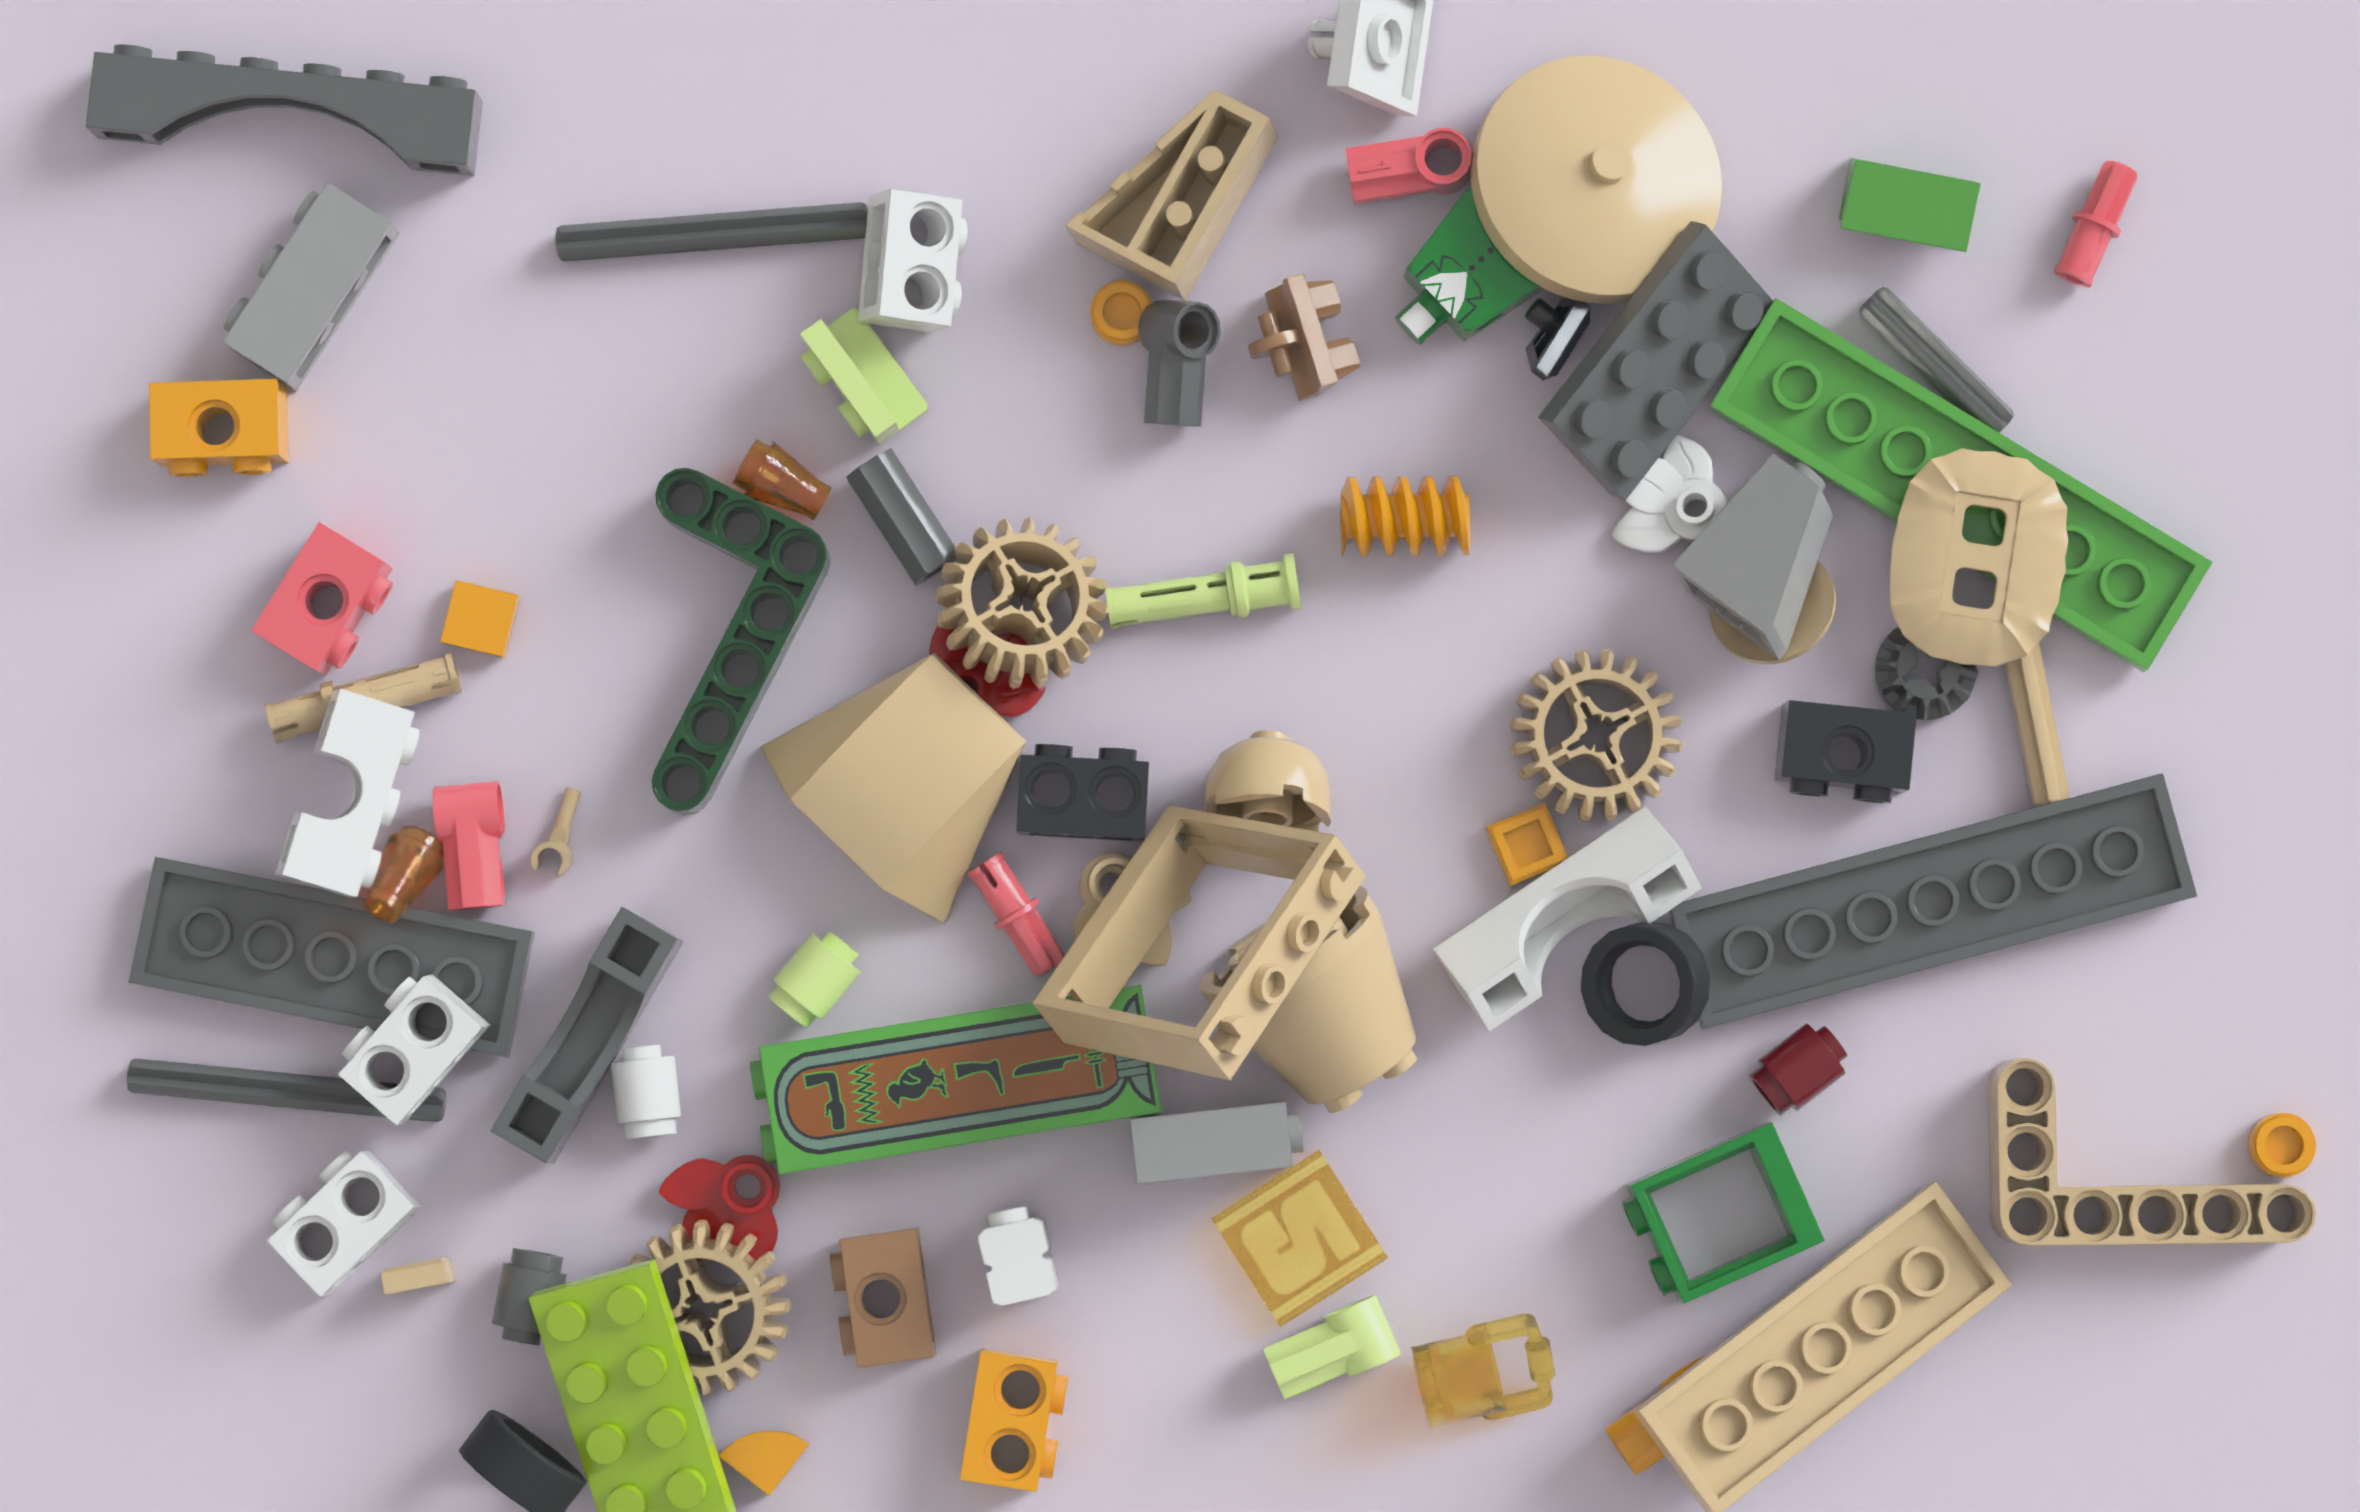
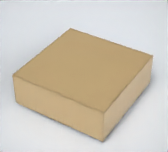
[380,1257,456,1295]

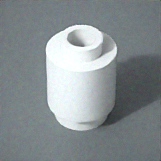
[611,1045,681,1139]

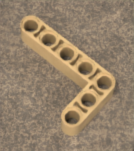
[1988,1058,2316,1246]

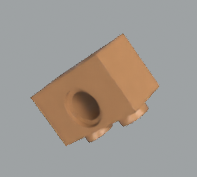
[830,1227,937,1368]

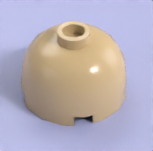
[1203,730,1332,832]

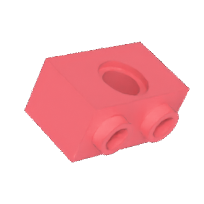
[251,522,393,676]

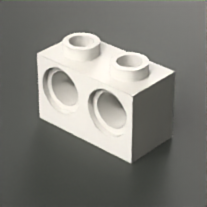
[858,189,967,332]
[338,974,490,1126]
[267,1151,422,1297]

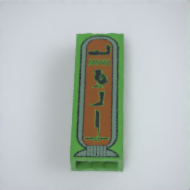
[750,985,1162,1174]

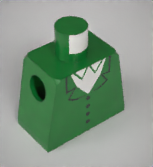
[1395,188,1544,345]

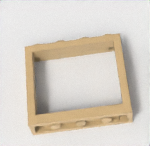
[1032,805,1366,1081]

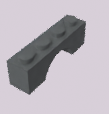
[490,906,684,1164]

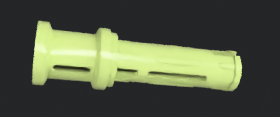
[1106,552,1302,629]

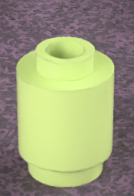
[768,931,861,1028]

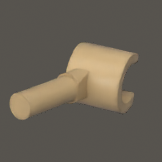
[530,787,581,878]

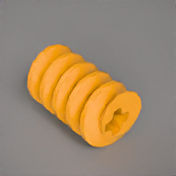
[1340,475,1470,557]

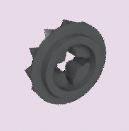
[1875,626,1979,720]

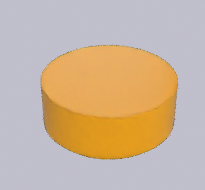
[1090,280,1152,346]
[2248,1113,2316,1177]

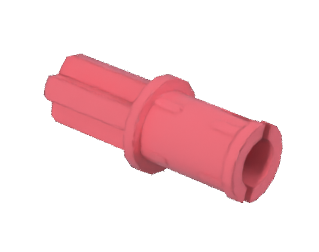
[2054,160,2138,288]
[967,851,1065,976]

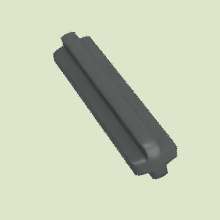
[1860,287,2014,433]

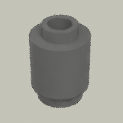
[491,1248,567,1345]

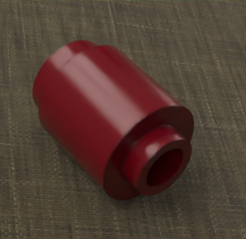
[1749,1023,1848,1116]

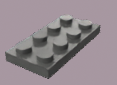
[1538,221,1773,500]

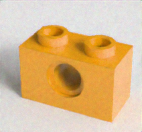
[149,379,289,477]

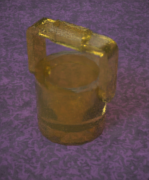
[1411,1313,1556,1428]

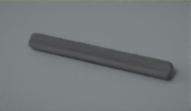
[555,202,868,262]
[127,1058,446,1122]

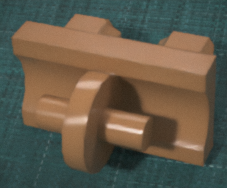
[1248,273,1361,401]

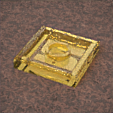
[1211,1149,1388,1327]

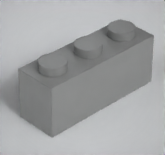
[222,182,400,392]

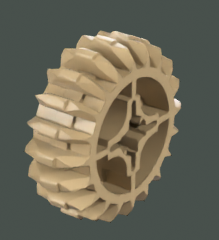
[935,517,1109,690]
[1510,649,1683,822]
[629,1220,792,1396]

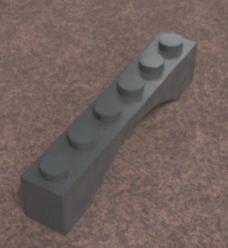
[86,44,483,176]

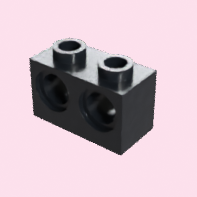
[1016,744,1149,842]

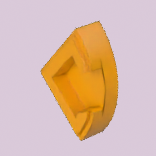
[719,1430,810,1496]

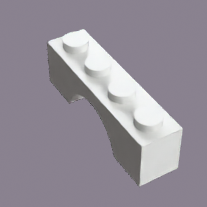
[1433,806,1702,1032]

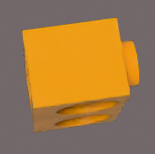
[960,1348,1068,1492]

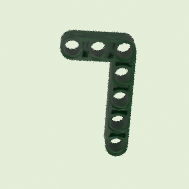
[652,468,831,815]

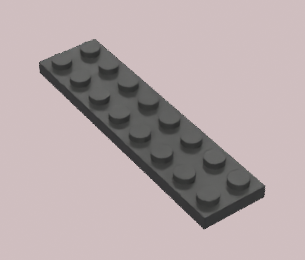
[1669,773,2197,1029]

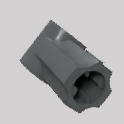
[1138,299,1221,427]

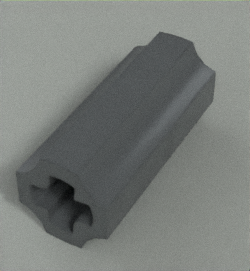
[846,448,956,586]

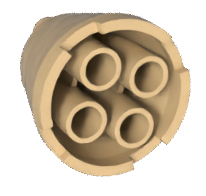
[1199,886,1417,1113]

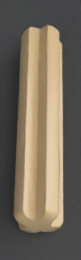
[2005,643,2070,807]

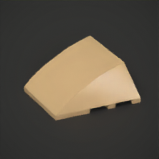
[761,653,1027,923]

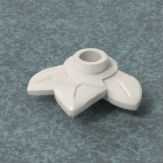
[1612,435,1728,553]

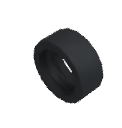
[1581,922,1710,1046]
[459,1410,587,1512]

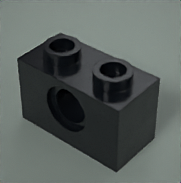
[1775,700,1917,804]

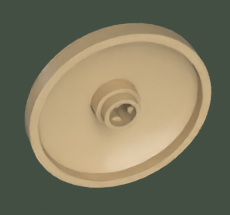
[1470,55,1722,304]

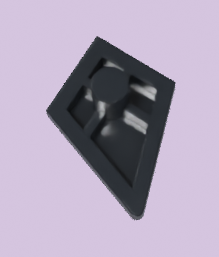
[1525,298,1590,381]

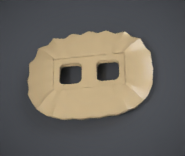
[1890,448,2068,667]

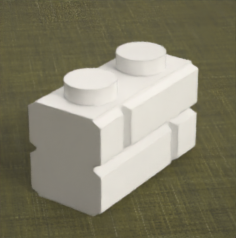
[978,1205,1059,1306]

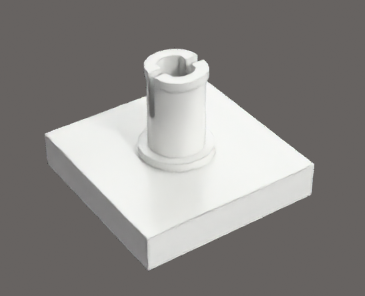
[1307,0,1434,116]

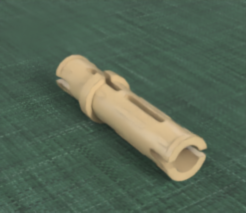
[265,653,462,744]

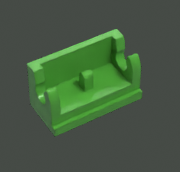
[1839,158,1981,252]

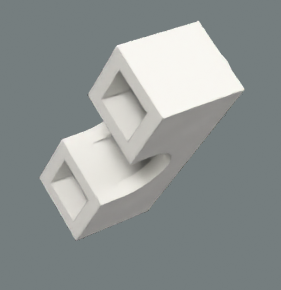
[275,689,419,898]

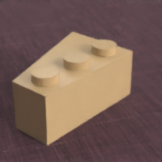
[1065,89,1279,301]

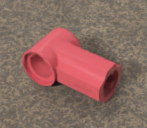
[1345,128,1472,205]
[433,781,505,911]

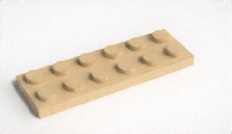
[1633,1182,2013,1512]

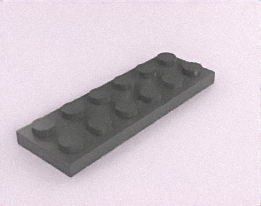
[128,857,535,1058]

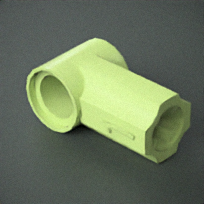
[1263,1295,1401,1400]

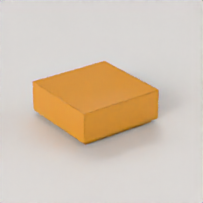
[440,580,520,658]
[1485,803,1568,887]

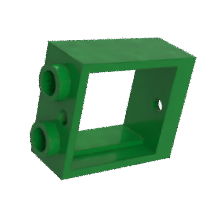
[1622,1122,1825,1304]

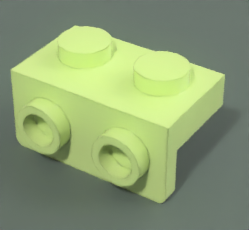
[799,308,928,446]

